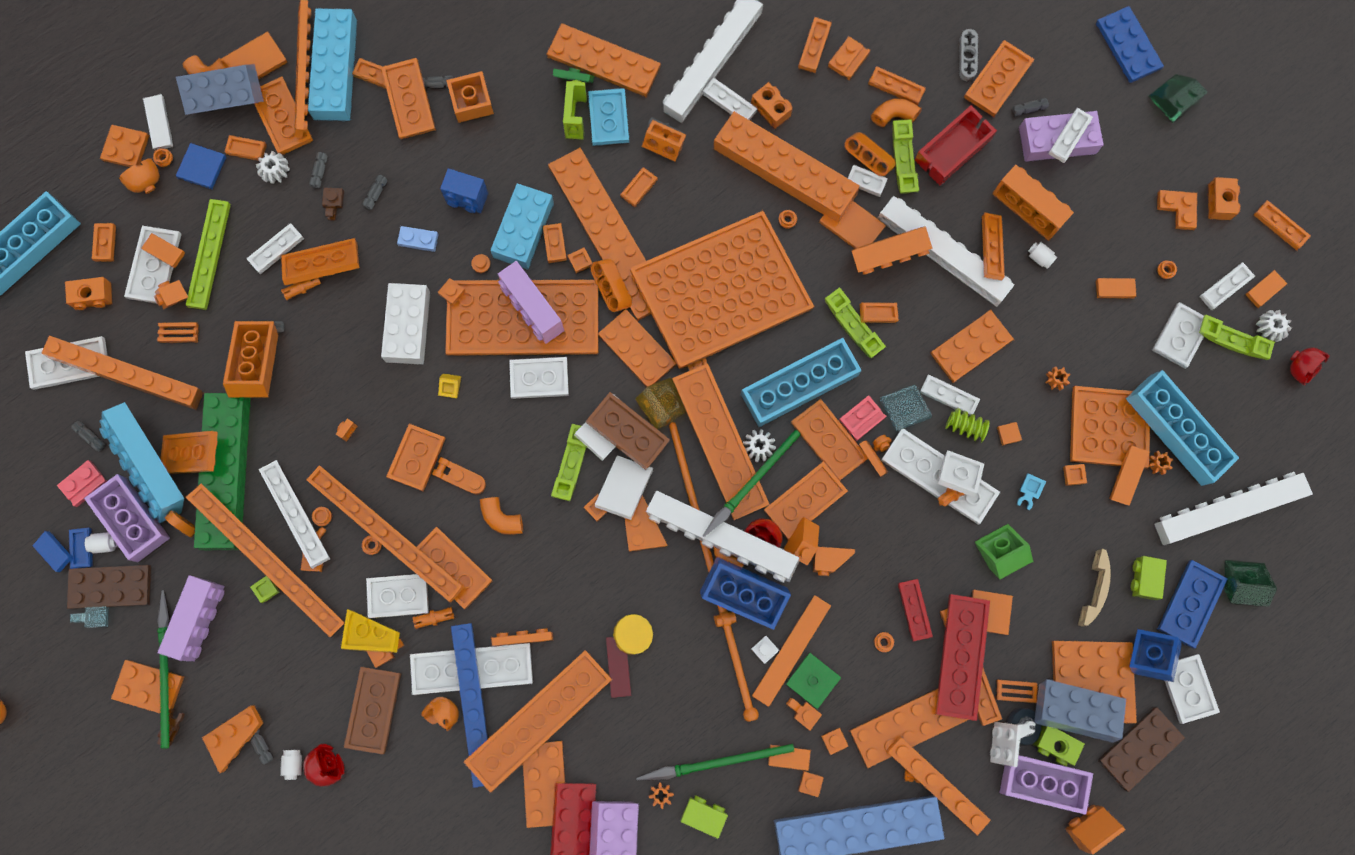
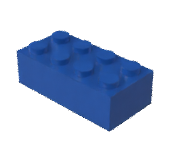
[700,557,791,630]

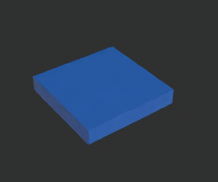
[176,143,226,189]

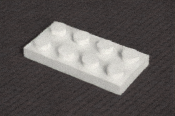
[124,226,181,304]
[25,336,107,390]

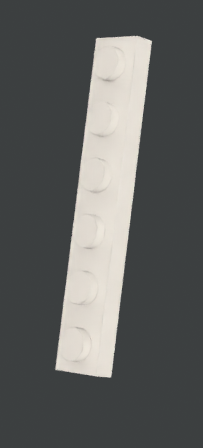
[259,460,330,569]

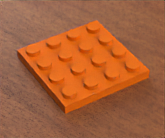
[1070,386,1150,469]
[1052,641,1137,723]

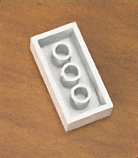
[381,283,430,364]

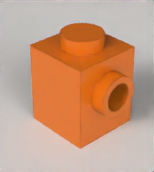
[154,280,188,309]

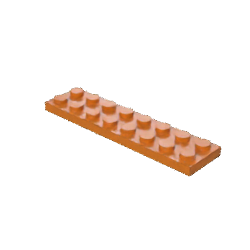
[672,363,770,520]
[464,650,612,793]

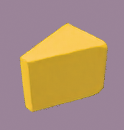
[438,374,461,398]

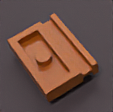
[828,36,870,80]

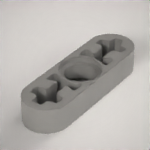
[959,29,978,81]

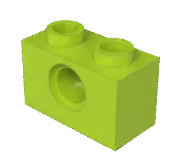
[1033,725,1085,767]

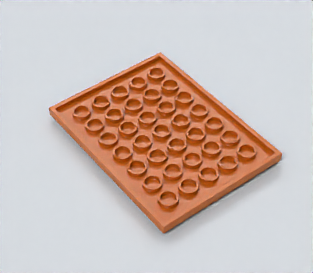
[630,211,814,369]

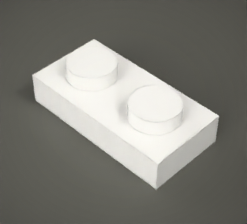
[848,165,888,197]

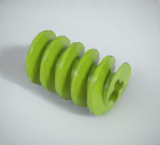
[945,408,990,443]

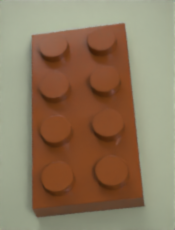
[585,392,670,470]
[344,667,401,754]

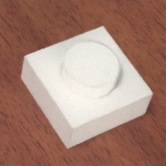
[751,636,779,664]

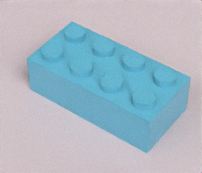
[490,183,554,269]

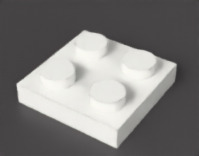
[938,450,984,498]

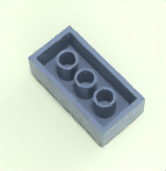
[176,64,264,115]
[1034,680,1126,743]

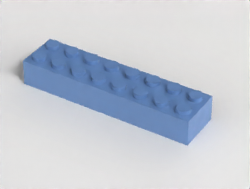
[774,795,944,855]

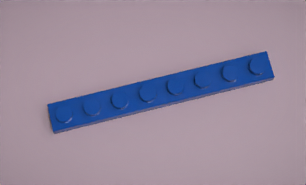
[451,623,488,788]

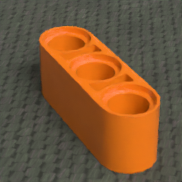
[845,132,895,176]
[591,259,632,312]

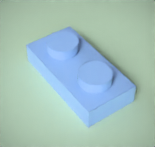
[397,226,439,252]

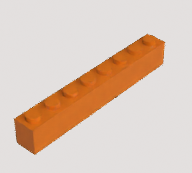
[41,336,203,410]

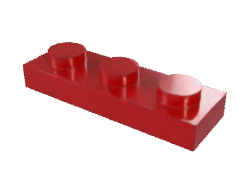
[898,579,933,642]

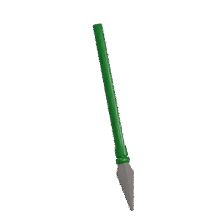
[703,430,801,537]
[157,590,169,749]
[637,744,795,780]

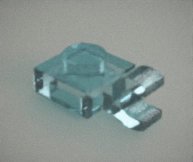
[70,607,108,628]

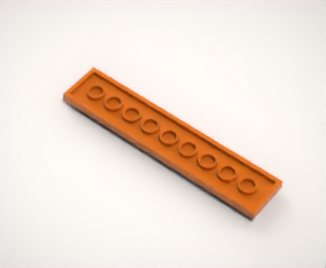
[548,148,651,321]

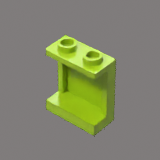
[563,80,587,139]

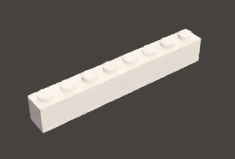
[663,0,763,123]
[878,196,1015,307]
[1154,472,1313,545]
[646,490,799,583]

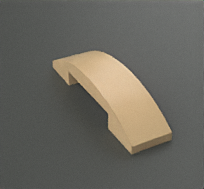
[1078,549,1111,626]

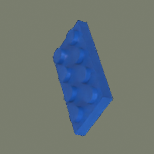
[1096,6,1164,83]
[1157,560,1227,648]

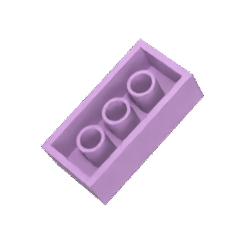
[1019,111,1103,161]
[498,261,564,344]
[84,474,170,562]
[158,575,224,661]
[1000,755,1093,814]
[590,801,638,855]

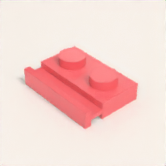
[839,395,887,441]
[57,460,107,507]

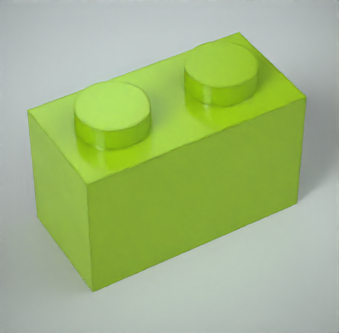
[1131,556,1167,600]
[681,796,728,839]

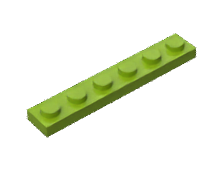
[186,199,231,310]

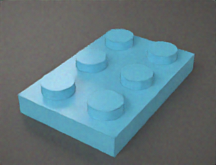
[588,89,629,145]

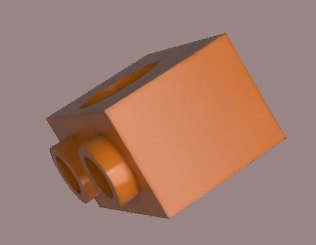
[1208,177,1240,220]
[65,277,112,310]

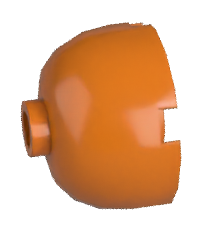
[119,158,159,194]

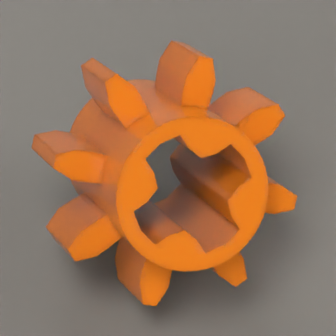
[1045,366,1070,391]
[1149,451,1173,475]
[649,782,674,809]

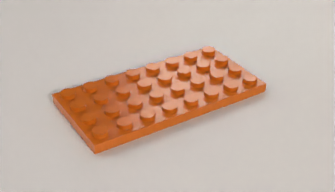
[446,280,598,355]

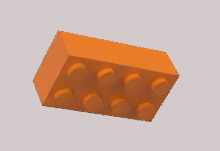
[992,165,1074,241]
[852,226,933,275]
[223,321,278,397]

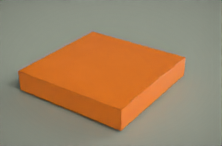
[972,590,1013,635]

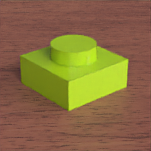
[251,576,279,603]

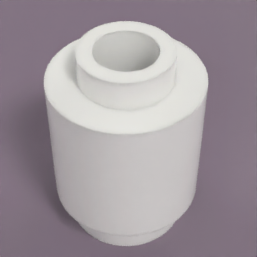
[1028,242,1057,269]
[85,532,118,554]
[280,750,302,780]

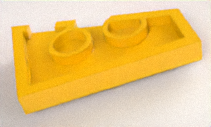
[341,609,400,653]

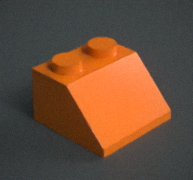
[1066,805,1125,854]

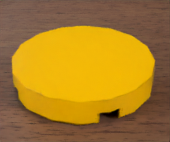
[613,614,653,655]

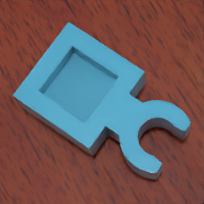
[1017,473,1046,510]

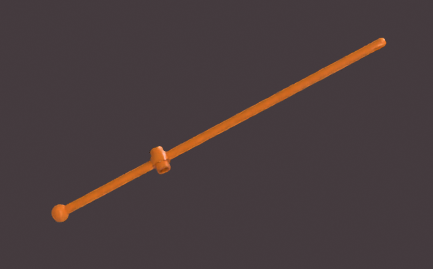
[669,422,759,722]

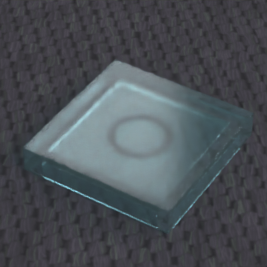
[880,384,932,431]

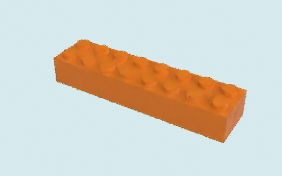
[714,111,860,223]

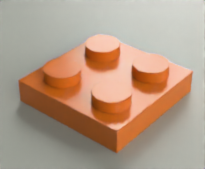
[100,125,149,167]

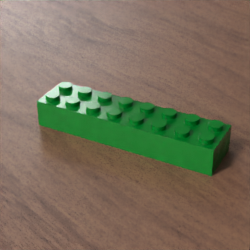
[194,393,250,550]

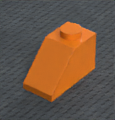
[783,517,819,565]
[813,547,855,576]

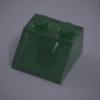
[1149,74,1208,122]
[1224,560,1277,607]

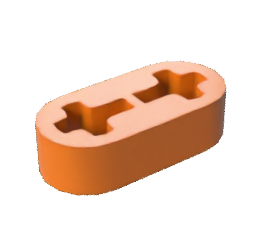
[164,510,195,538]

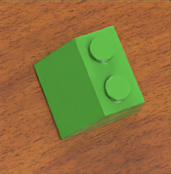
[975,524,1033,579]

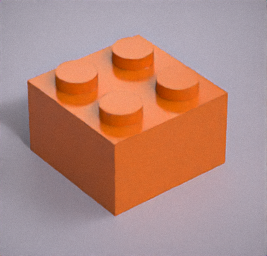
[446,71,494,123]

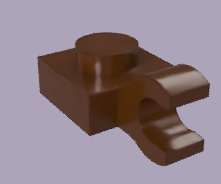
[322,188,344,220]
[157,709,185,746]

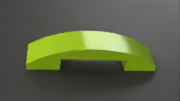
[893,119,919,193]
[825,287,886,358]
[1199,315,1275,360]
[551,424,587,501]

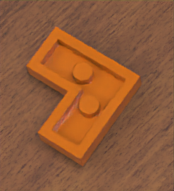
[1157,190,1197,230]

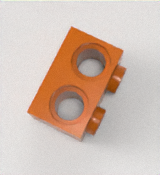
[751,82,793,129]
[642,120,686,161]

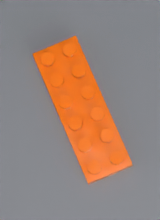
[547,23,661,97]
[849,688,968,768]

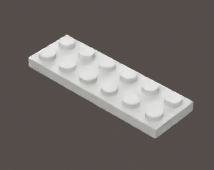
[881,428,1000,525]
[410,643,533,695]

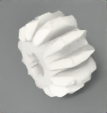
[256,151,290,184]
[1256,310,1292,342]
[743,429,776,462]

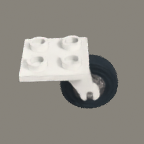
[990,708,1042,767]

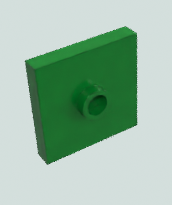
[553,68,594,83]
[786,653,841,709]

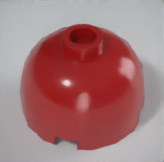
[1290,347,1330,386]
[744,518,783,548]
[303,744,345,787]

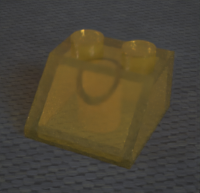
[635,378,686,429]

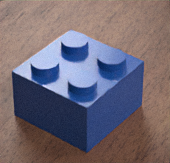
[440,169,488,213]
[1129,629,1182,682]

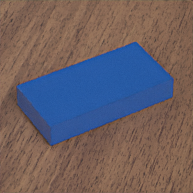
[69,528,93,569]
[33,531,73,572]

